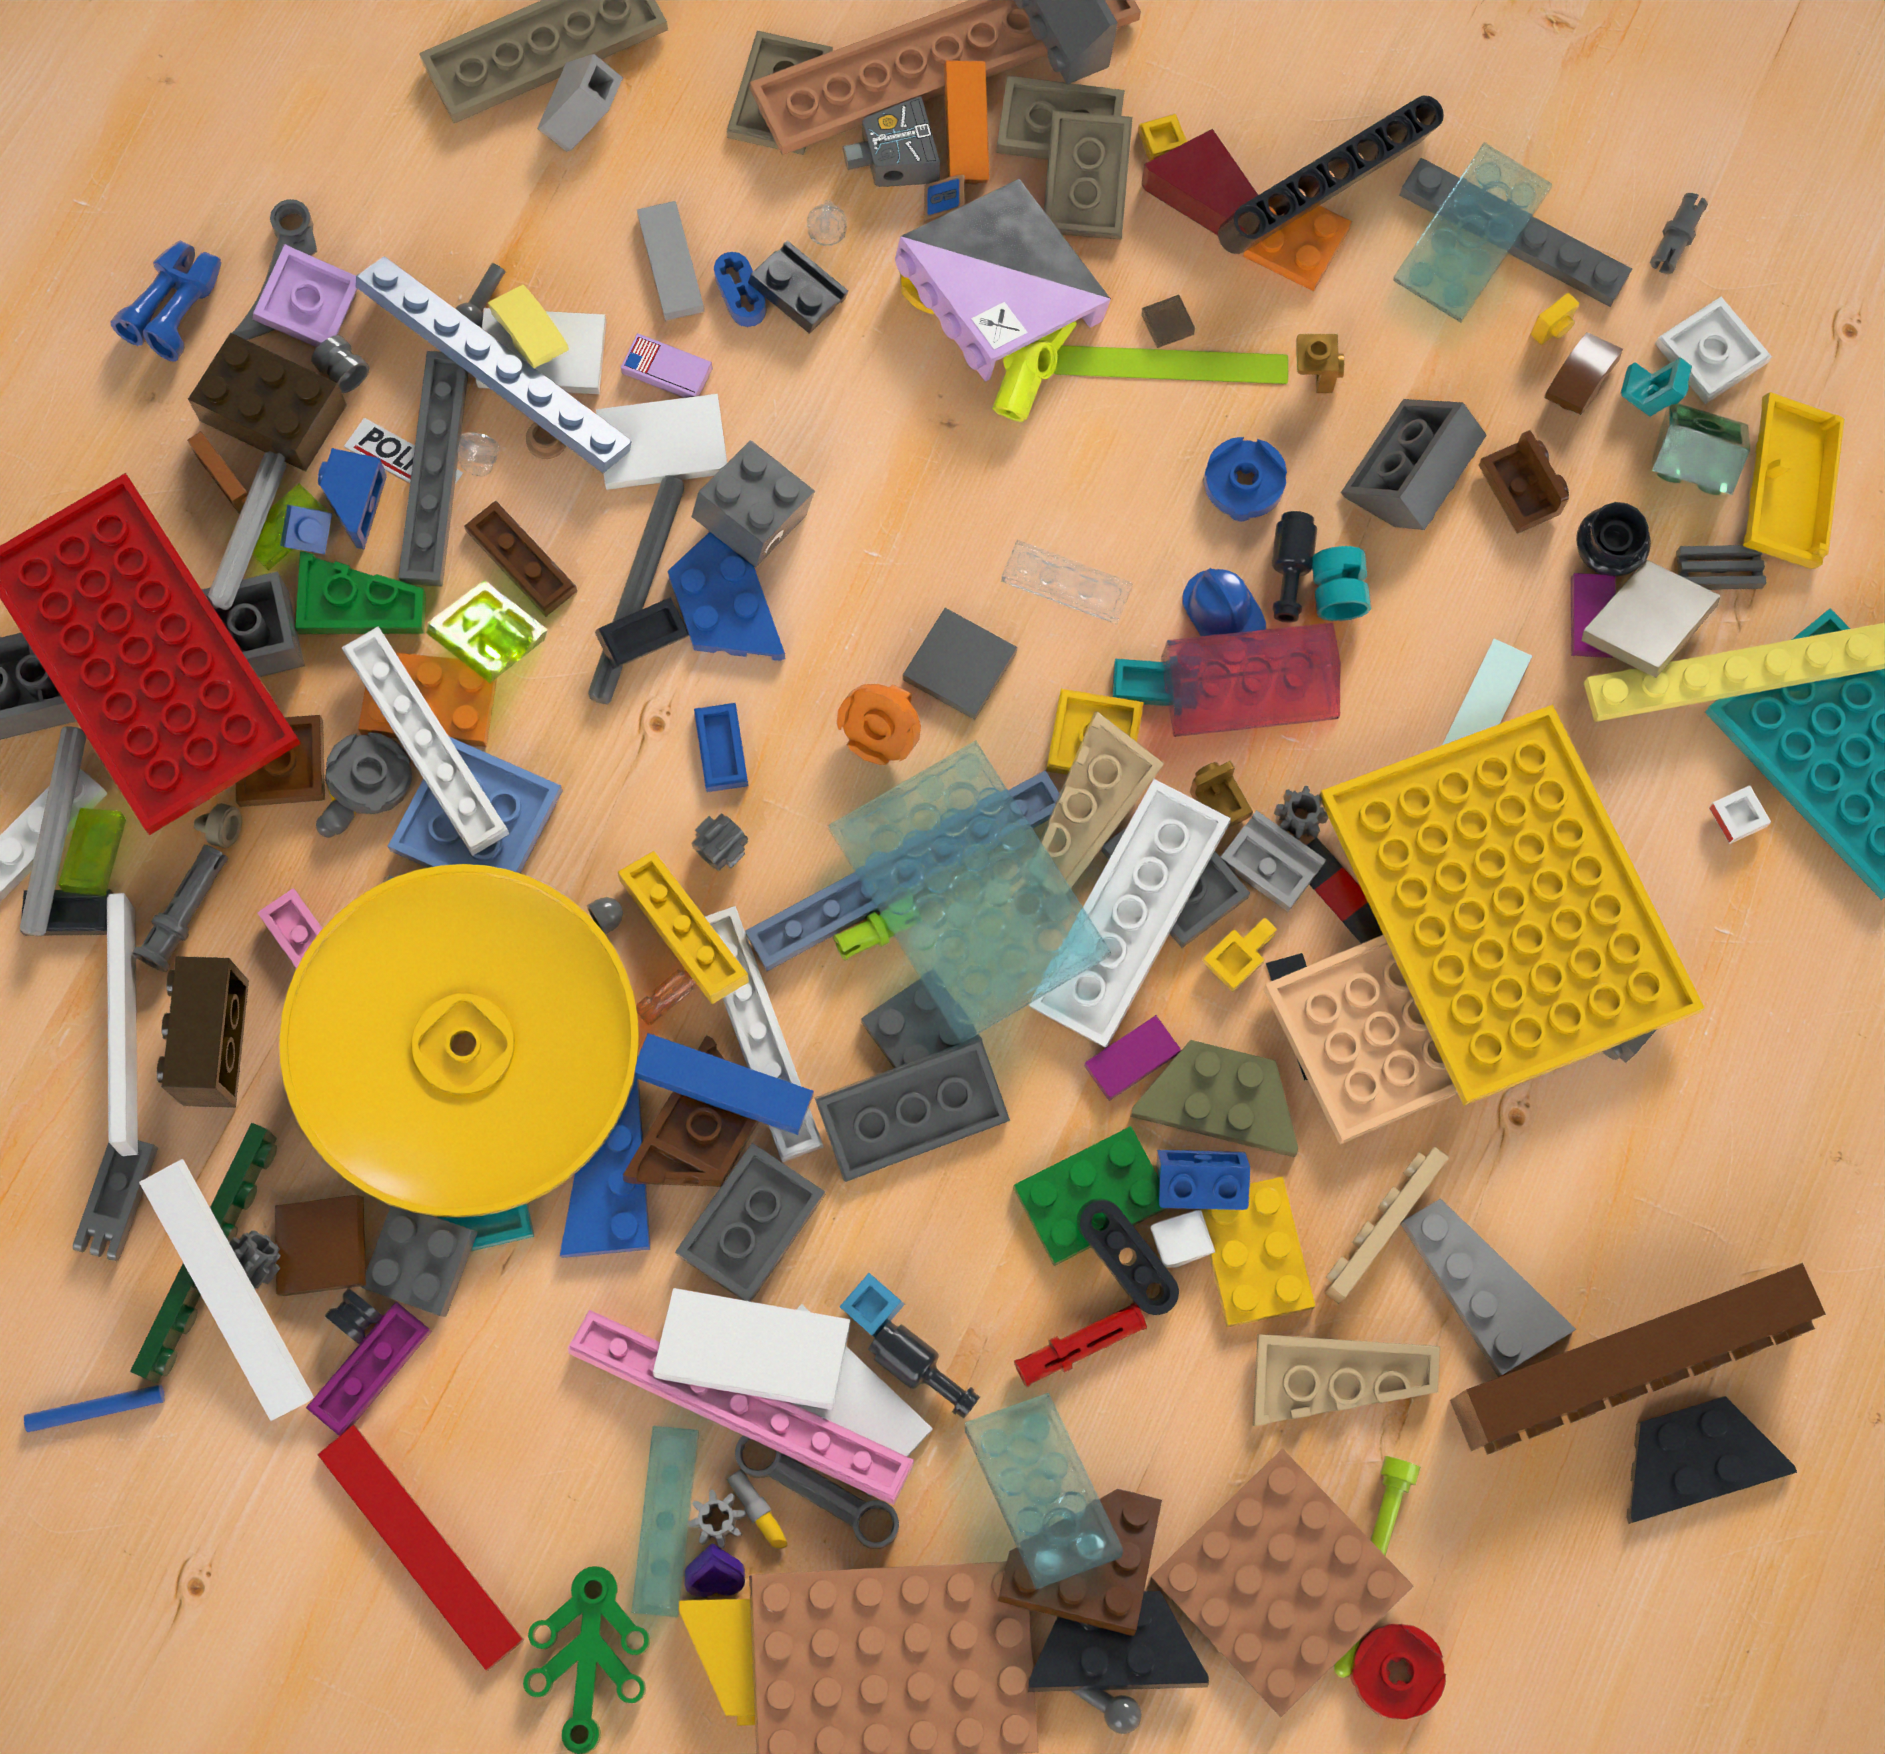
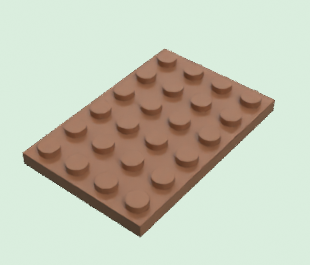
[749,1561,1039,1754]

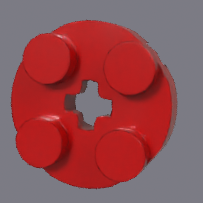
[1350,1624,1446,1720]

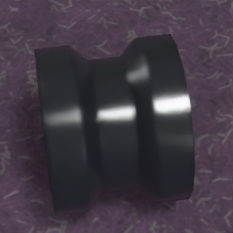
[325,1287,383,1344]

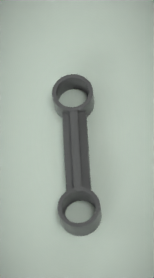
[735,1435,899,1549]

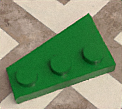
[295,550,426,634]

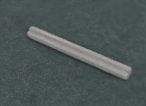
[208,451,286,610]
[20,726,87,936]

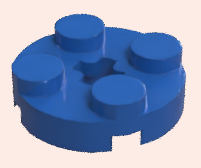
[1203,437,1287,522]

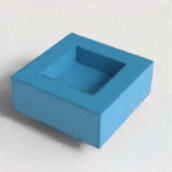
[840,1273,905,1338]

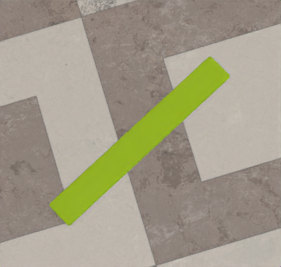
[1054,345,1288,384]

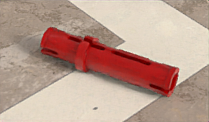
[1014,1302,1147,1387]

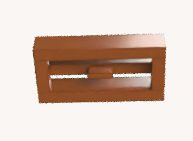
[187,431,248,515]

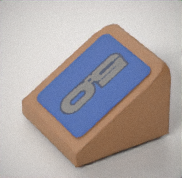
[924,175,965,223]

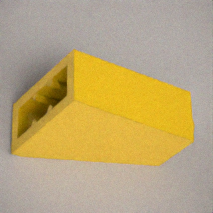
[679,1599,755,1726]

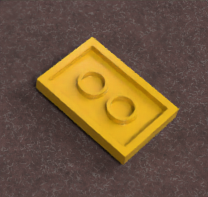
[1198,1176,1315,1327]

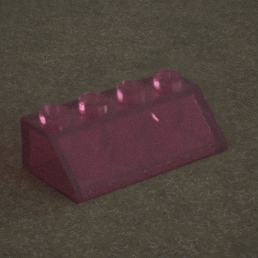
[1161,623,1341,737]

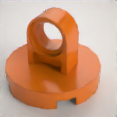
[837,684,921,765]

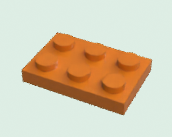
[358,653,499,747]

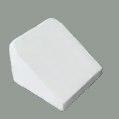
[1151,1210,1215,1268]

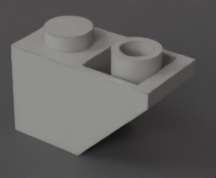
[537,54,623,152]

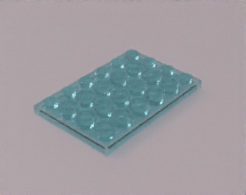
[828,740,1111,1044]

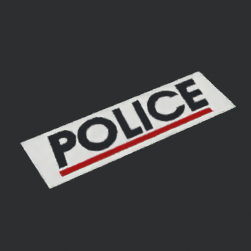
[344,418,463,484]

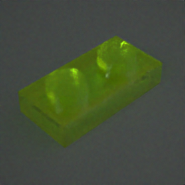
[252,483,328,571]
[58,808,126,896]

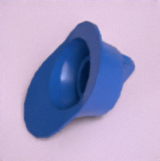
[1183,568,1266,659]

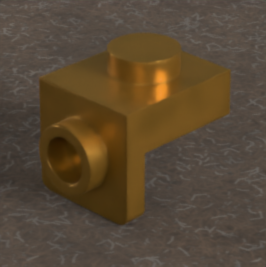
[1296,334,1344,393]
[1190,761,1253,829]

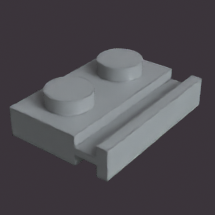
[1220,810,1326,912]

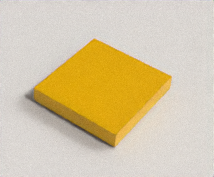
[1046,688,1144,775]

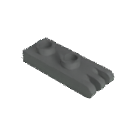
[73,1140,158,1262]

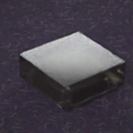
[1141,295,1195,348]

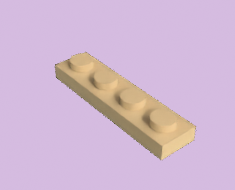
[1325,1147,1449,1304]

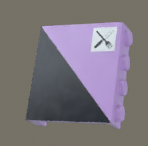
[895,179,1111,381]

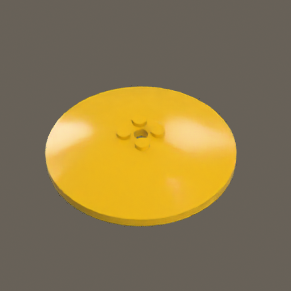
[279,864,639,1218]

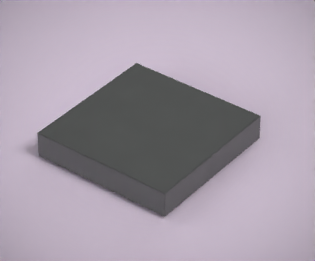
[903,608,1017,720]

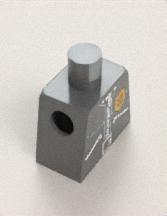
[843,97,940,187]

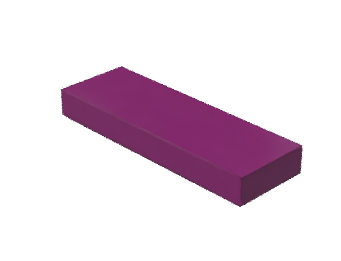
[306,1301,432,1436]

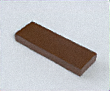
[464,501,577,617]

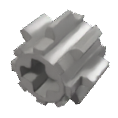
[688,1489,746,1549]

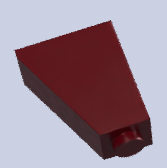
[1142,129,1258,236]

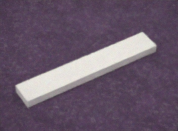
[342,626,509,856]
[107,893,138,1156]
[705,906,823,1162]
[139,1159,314,1421]

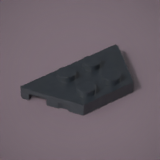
[1626,1396,1797,1524]
[1028,1591,1209,1692]

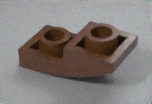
[1544,332,1623,415]

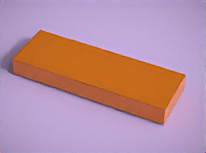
[944,60,989,183]

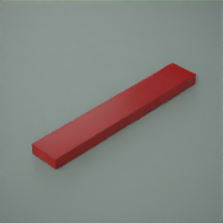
[317,1425,524,1671]

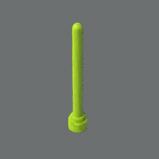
[1334,1456,1421,1678]

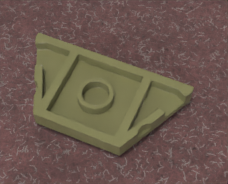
[1130,1040,1298,1157]

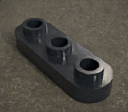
[1077,1198,1179,1315]

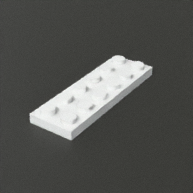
[1029,779,1231,1048]

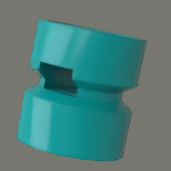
[1312,546,1371,621]

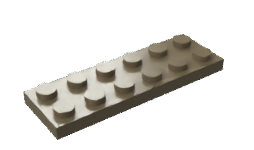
[419,0,668,124]

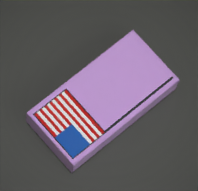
[621,333,713,398]

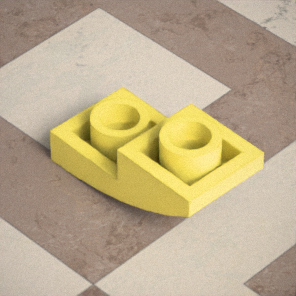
[488,285,569,368]

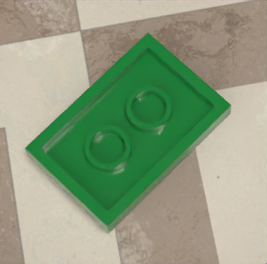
[1013,1126,1168,1266]

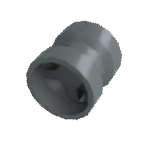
[311,335,369,393]

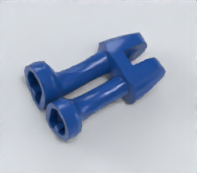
[110,240,222,362]

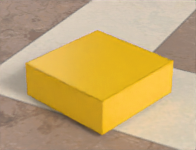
[1138,114,1187,161]

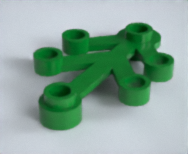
[523,1566,650,1754]

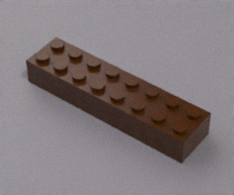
[1450,1263,1826,1455]

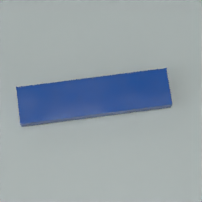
[634,1033,814,1135]

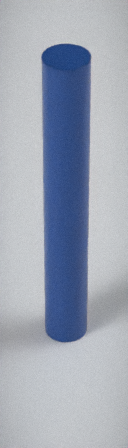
[24,1384,165,1432]

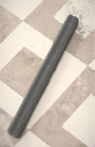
[588,476,684,704]

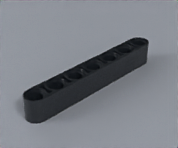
[1218,95,1444,254]

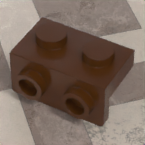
[1478,430,1569,534]

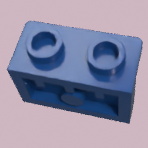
[1156,1150,1250,1210]

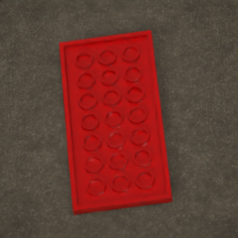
[0,473,301,835]

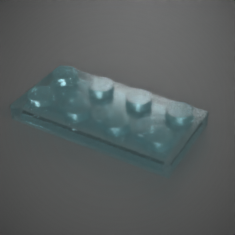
[1393,142,1552,323]
[965,1393,1123,1589]

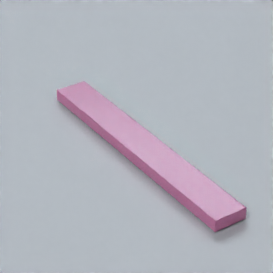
[568,1310,914,1505]

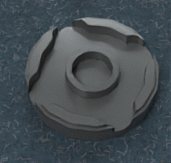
[325,732,412,814]

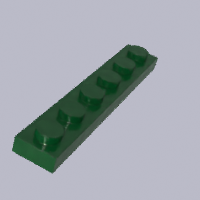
[130,1122,277,1384]

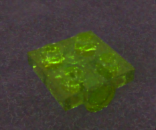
[426,580,548,683]

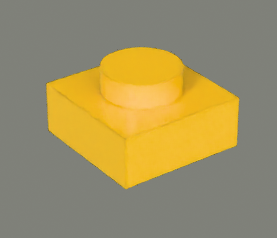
[1531,292,1580,345]

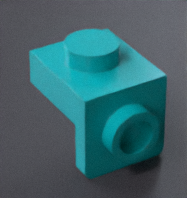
[1621,357,1692,417]

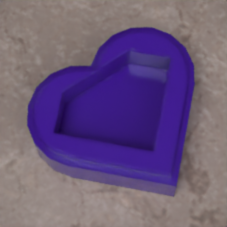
[684,1543,745,1598]

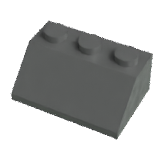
[1014,0,1118,85]
[1341,399,1487,530]

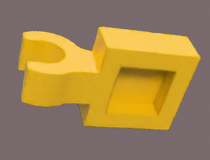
[1202,918,1277,992]

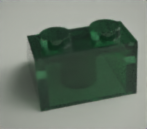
[1652,403,1750,495]

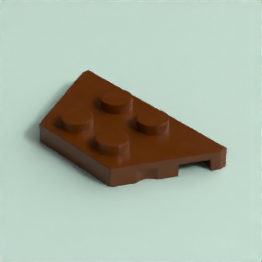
[623,1035,759,1187]

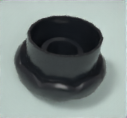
[1576,502,1651,576]

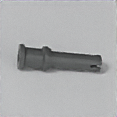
[132,845,228,972]

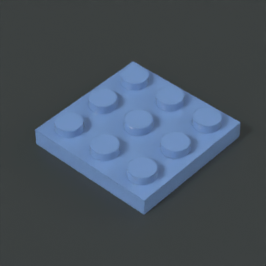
[388,736,563,873]

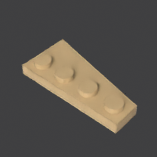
[1026,712,1164,900]
[1253,1334,1440,1426]

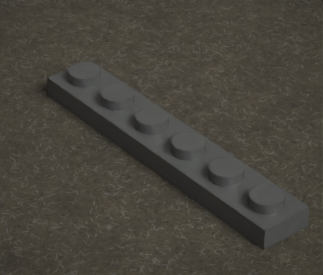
[1399,158,1632,307]
[398,351,469,586]

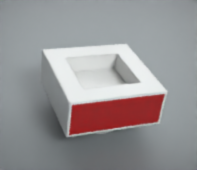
[1709,786,1771,844]

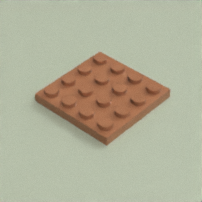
[1151,1448,1414,1717]

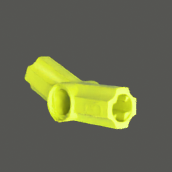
[992,321,1077,422]

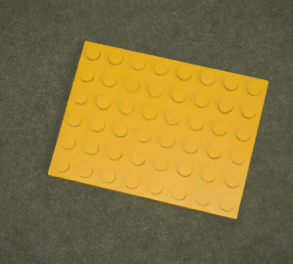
[1319,704,1705,1106]

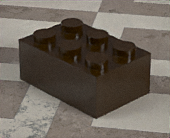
[188,332,347,472]
[157,956,249,1108]

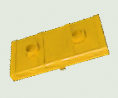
[1743,392,1845,569]

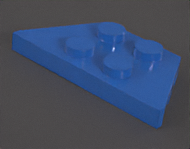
[667,532,786,661]

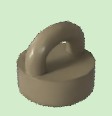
[194,803,242,848]

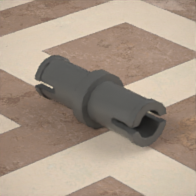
[1650,193,1708,274]

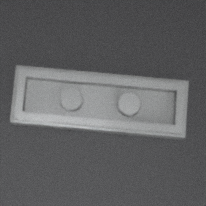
[637,201,704,321]

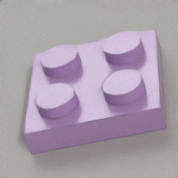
[252,244,358,347]

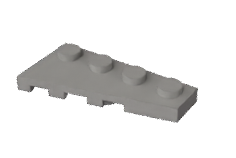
[1401,1198,1576,1377]

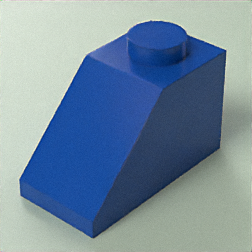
[318,448,387,549]

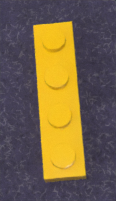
[618,851,749,1004]

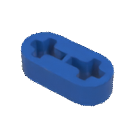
[714,252,766,327]

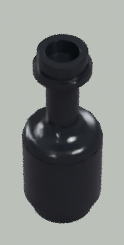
[1272,511,1318,622]
[868,1321,980,1418]

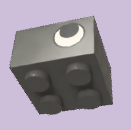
[691,440,815,568]

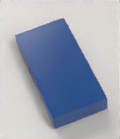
[694,703,749,792]

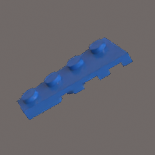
[560,1078,651,1258]

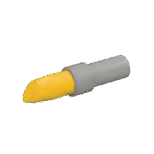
[727,1469,788,1548]

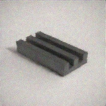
[1676,545,1766,590]

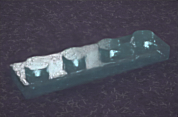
[631,1426,699,1618]

